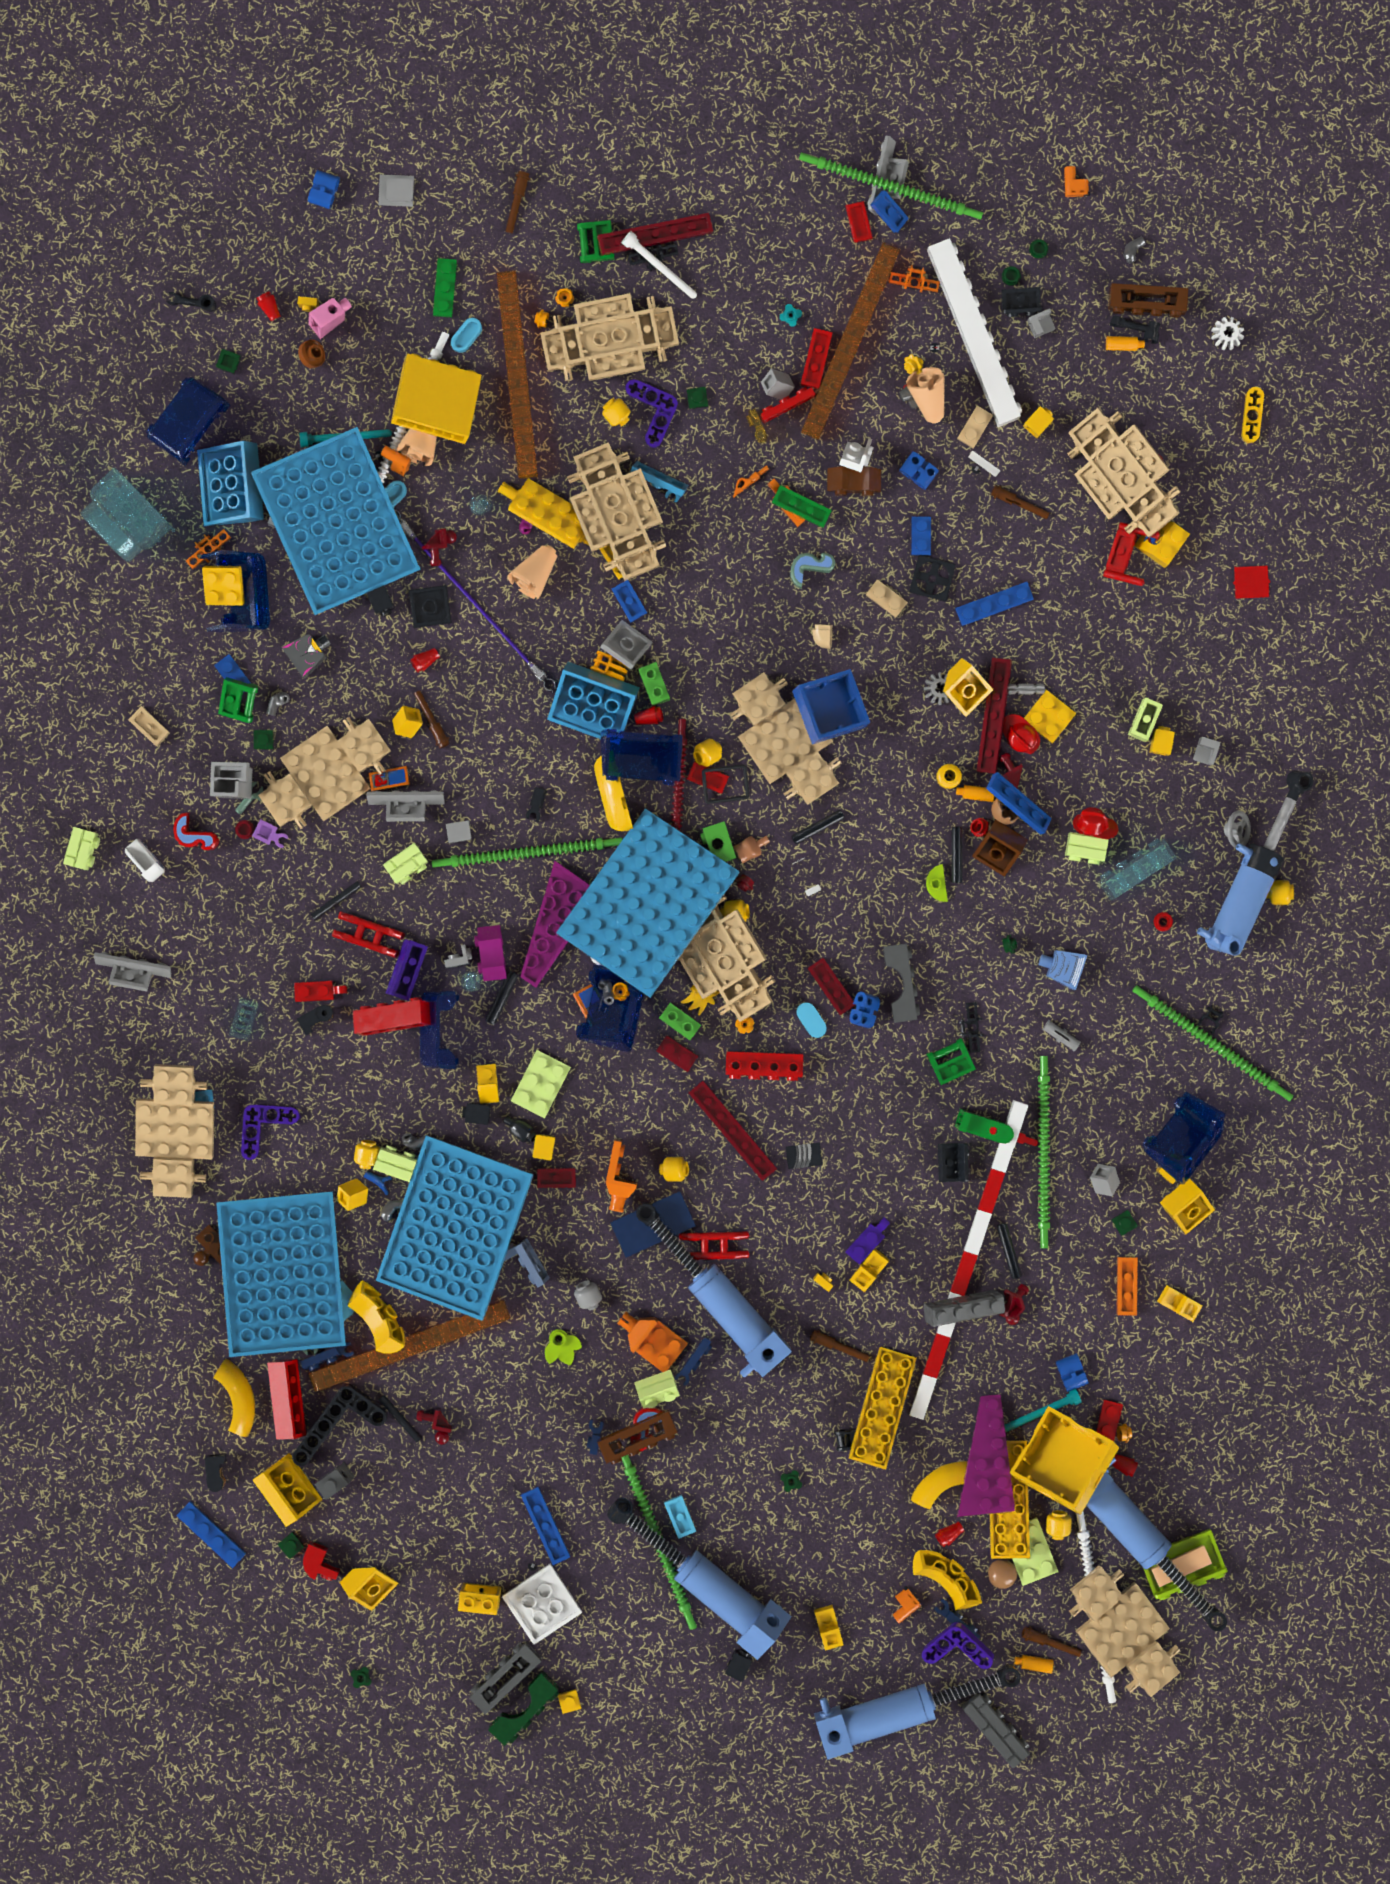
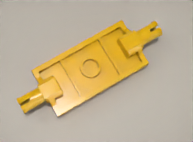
[498,478,597,551]

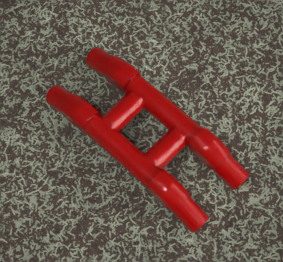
[332,911,405,958]
[679,1231,749,1260]

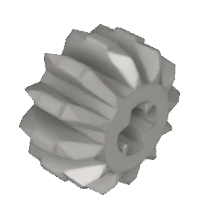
[923,672,949,705]

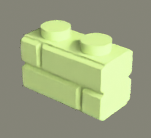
[1128,698,1163,742]
[63,827,100,870]
[1065,832,1108,865]
[383,843,428,885]
[373,1145,417,1182]
[634,1369,680,1409]

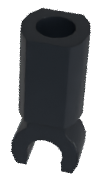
[526,787,547,822]

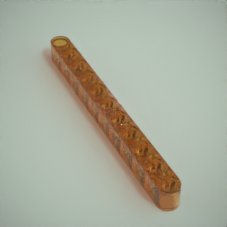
[801,242,901,440]
[497,270,538,479]
[308,1300,511,1392]

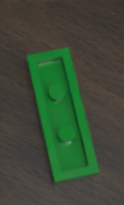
[433,258,457,318]
[772,485,832,528]

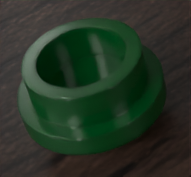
[1029,239,1048,259]
[1002,266,1021,286]

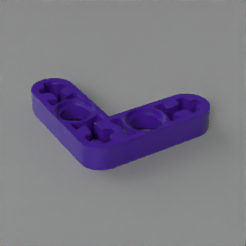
[625,379,678,448]
[241,1104,300,1160]
[922,1622,994,1669]

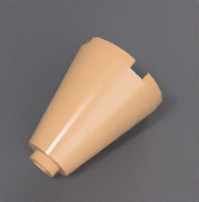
[906,367,945,423]
[396,429,437,466]
[508,545,557,599]

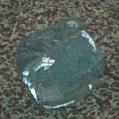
[470,494,492,516]
[461,972,482,992]

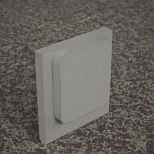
[378,174,414,207]

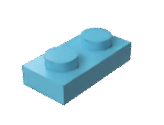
[664,1495,696,1539]

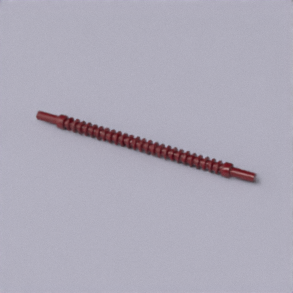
[671,719,687,832]

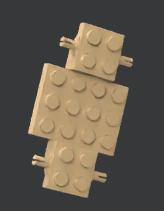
[540,293,679,381]
[1067,408,1181,537]
[567,442,666,581]
[730,672,842,805]
[258,717,391,829]
[679,894,776,1022]
[135,1064,214,1198]
[1069,1566,1180,1697]

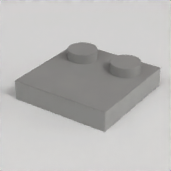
[600,620,653,670]

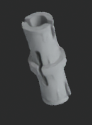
[1042,1020,1081,1051]

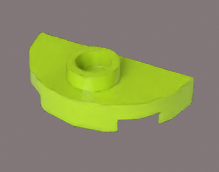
[926,864,948,902]

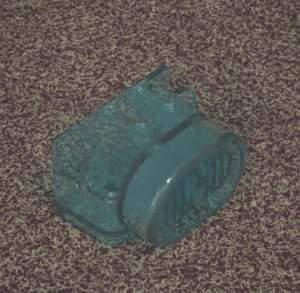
[81,467,176,562]

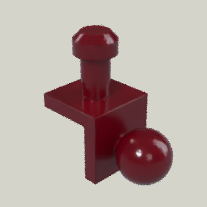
[422,529,457,567]
[999,753,1023,789]
[999,1284,1029,1325]
[416,1408,452,1445]

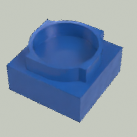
[792,669,870,745]

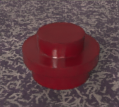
[235,820,255,839]
[736,874,754,892]

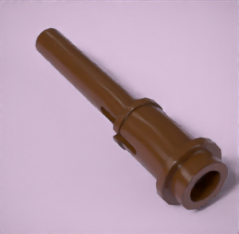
[505,171,530,234]
[990,485,1050,519]
[414,690,450,749]
[810,1329,870,1362]
[1021,1626,1082,1657]

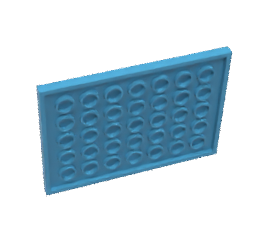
[251,427,420,615]
[556,809,739,998]
[376,1135,534,1321]
[216,1192,346,1357]

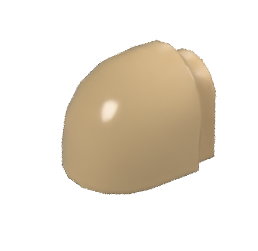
[812,624,833,649]

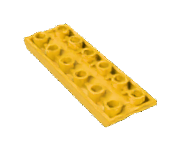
[849,1347,917,1470]
[990,1441,1030,1559]

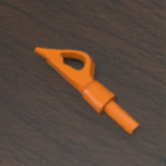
[733,465,769,498]

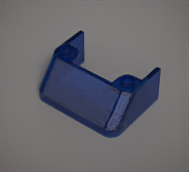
[201,550,270,633]

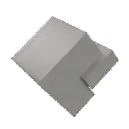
[210,762,253,799]

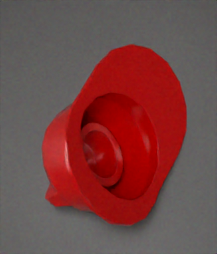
[1003,714,1040,754]
[1073,807,1119,839]

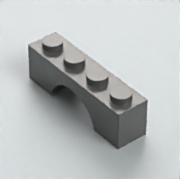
[883,943,920,1023]

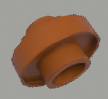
[298,339,325,369]

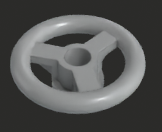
[1224,810,1251,848]

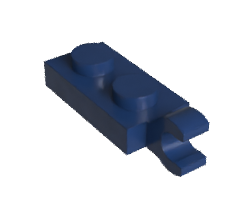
[675,1336,712,1386]
[300,1342,355,1372]
[933,1599,981,1639]

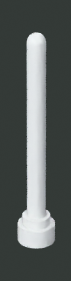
[621,231,697,299]

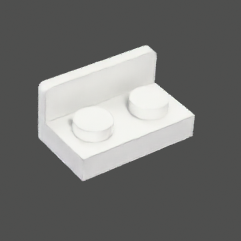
[839,439,874,472]

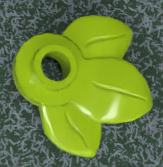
[545,1329,582,1365]

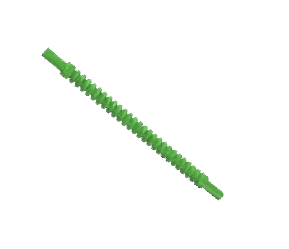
[799,152,983,220]
[621,1455,697,1630]

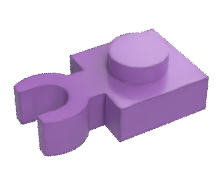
[252,819,288,848]

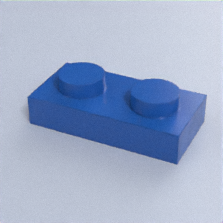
[870,191,909,233]
[911,517,931,556]
[611,580,647,623]
[214,654,251,692]

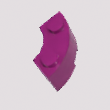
[474,925,507,981]

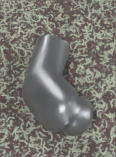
[1123,236,1146,264]
[266,692,290,716]
[598,979,614,1005]
[402,1133,426,1150]
[381,1199,404,1221]

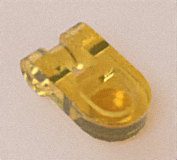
[746,408,767,444]

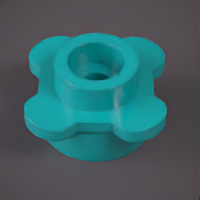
[779,304,802,327]

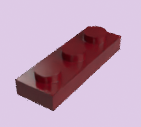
[807,958,855,1015]

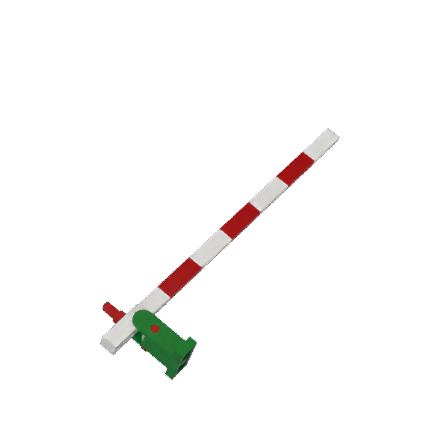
[909,1100,1038,1420]

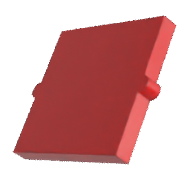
[1233,566,1270,599]

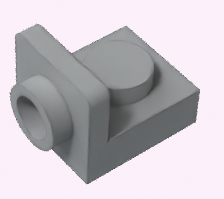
[444,945,472,968]

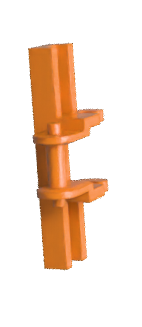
[889,265,940,293]
[186,529,231,569]

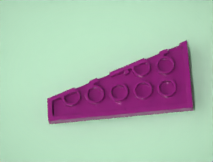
[520,861,590,988]
[957,1394,1015,1517]

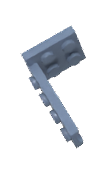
[504,1238,550,1288]

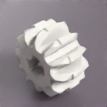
[1211,317,1244,350]

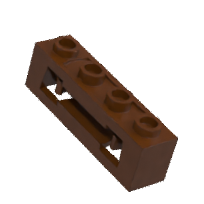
[1108,283,1188,318]
[597,1409,678,1464]

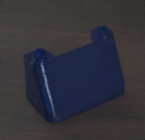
[146,376,230,466]
[601,729,683,785]
[576,964,644,1052]
[420,991,459,1069]
[1142,1092,1226,1184]

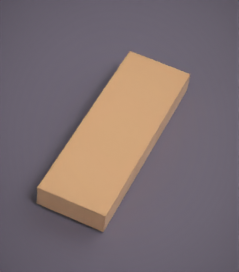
[1151,1545,1212,1587]

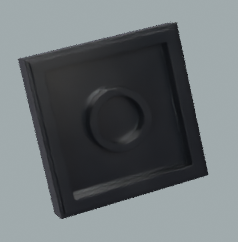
[409,585,452,628]

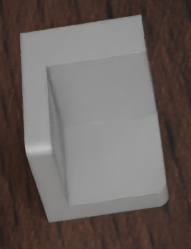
[1027,309,1055,338]
[761,368,795,400]
[1193,737,1221,766]
[446,820,471,844]
[1090,1164,1120,1196]

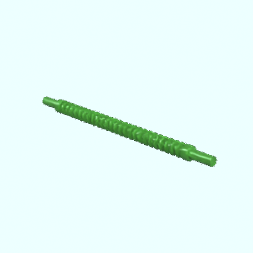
[432,838,622,867]
[1132,985,1294,1101]
[1038,1056,1050,1248]

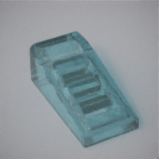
[229,998,259,1041]

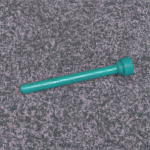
[299,429,392,448]
[1004,1389,1082,1433]

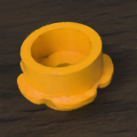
[555,288,574,307]
[534,309,549,328]
[612,983,630,1001]
[735,1017,754,1034]
[1117,1424,1132,1443]

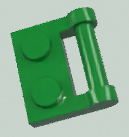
[577,220,615,263]
[218,677,259,723]
[926,1038,976,1085]

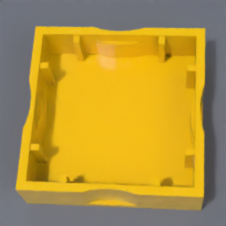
[1010,1406,1119,1515]

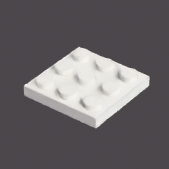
[502,1563,582,1644]

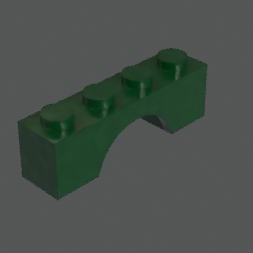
[488,1670,559,1746]

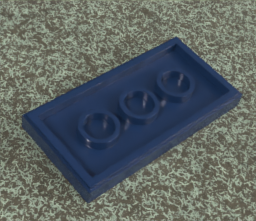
[610,1191,696,1257]

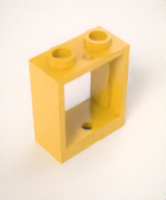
[458,1583,501,1615]

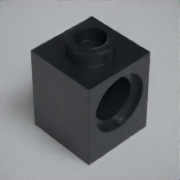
[367,585,395,617]
[462,1103,491,1125]
[725,1649,752,1682]

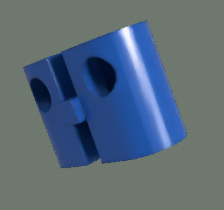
[308,170,340,209]
[899,451,939,490]
[849,992,880,1028]
[1055,1353,1089,1392]

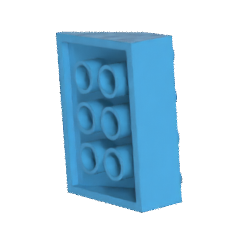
[197,441,264,526]
[547,662,640,746]

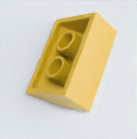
[253,1453,323,1527]

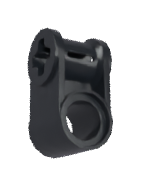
[834,1429,856,1451]

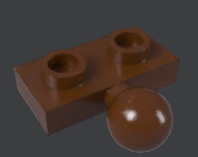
[193,1225,222,1266]

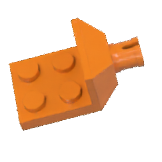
[606,1139,638,1212]
[617,1311,688,1372]

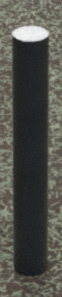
[310,881,361,920]
[378,1395,422,1443]

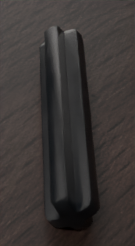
[791,810,845,844]
[952,826,962,883]
[485,970,518,1025]
[997,1223,1022,1279]

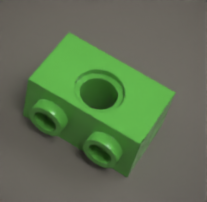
[638,662,670,707]
[700,822,736,862]
[659,1002,701,1040]

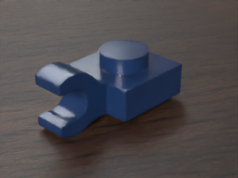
[586,1419,604,1455]

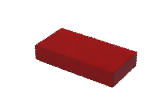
[845,201,873,243]
[687,762,729,794]

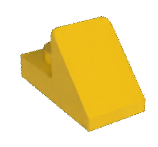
[476,1064,499,1104]

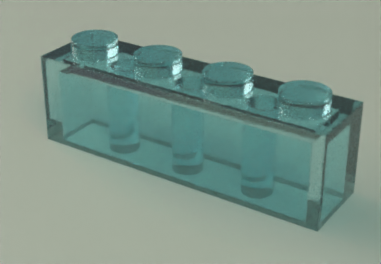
[1098,838,1177,901]

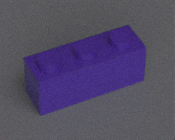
[386,939,428,1001]

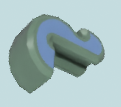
[790,553,835,589]

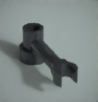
[166,292,216,312]
[1110,315,1160,344]

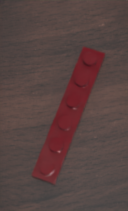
[597,213,713,256]
[977,658,1012,774]
[688,1081,777,1181]

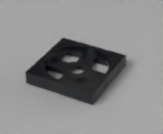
[909,555,956,602]

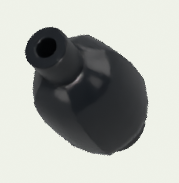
[503,1116,536,1143]

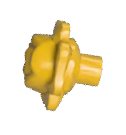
[904,354,923,374]

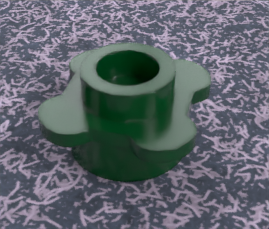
[1002,935,1017,954]
[781,1470,802,1492]
[350,1667,372,1688]

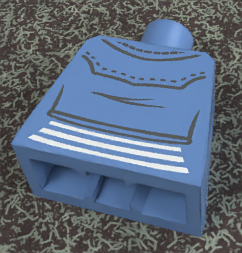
[1038,950,1087,990]

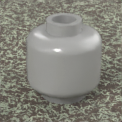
[574,1280,602,1310]

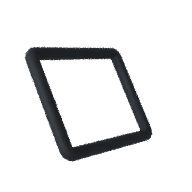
[702,764,750,804]

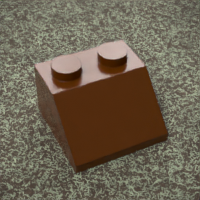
[972,819,1028,877]

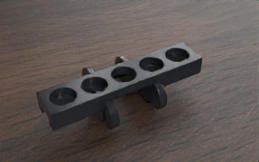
[628,243,679,272]
[958,1002,984,1053]

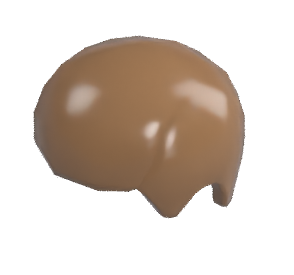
[991,798,1019,825]
[988,1559,1017,1589]

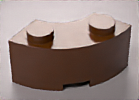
[827,466,881,497]

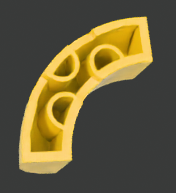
[594,751,633,831]
[348,1280,405,1354]
[213,1358,255,1437]
[911,1461,968,1509]
[913,1550,982,1610]

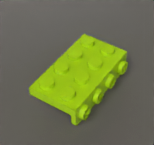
[1143,1529,1228,1600]

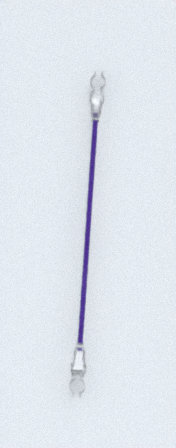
[394,510,557,693]

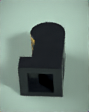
[297,1005,334,1036]
[205,1454,227,1492]

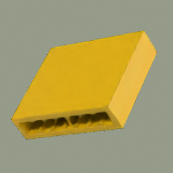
[391,354,482,444]

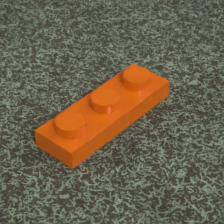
[1117,1257,1138,1315]

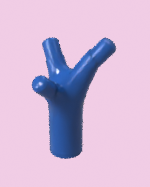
[364,1171,392,1195]

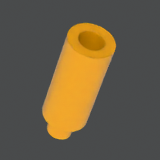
[1106,336,1145,351]
[956,785,994,802]
[1014,1655,1054,1674]

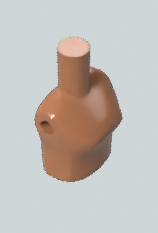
[733,836,770,864]

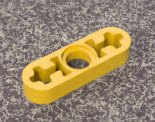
[1241,387,1264,443]

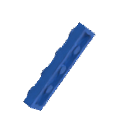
[955,582,1034,626]
[986,772,1052,835]
[521,1486,570,1565]
[177,1501,246,1568]

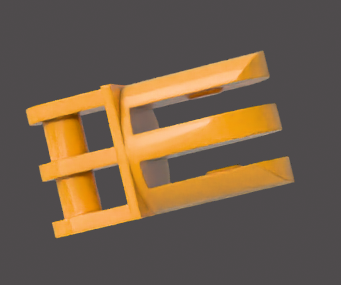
[590,651,628,682]

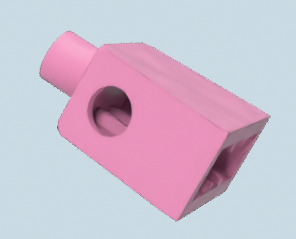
[309,298,352,339]

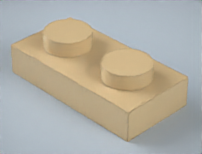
[957,406,993,449]
[866,579,908,618]
[128,706,170,746]

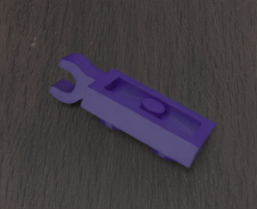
[845,1217,890,1265]

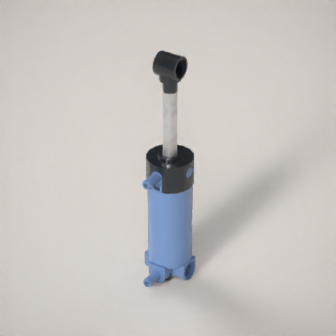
[1197,770,1314,956]

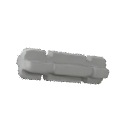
[1008,684,1045,694]

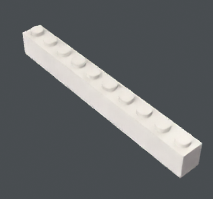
[927,238,1022,427]

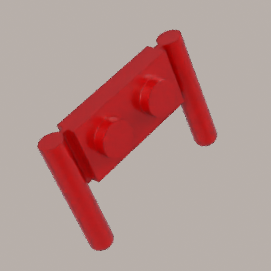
[1103,522,1160,586]

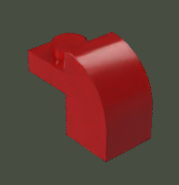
[303,1541,341,1581]

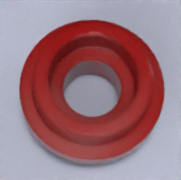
[970,818,989,837]
[1153,912,1173,931]

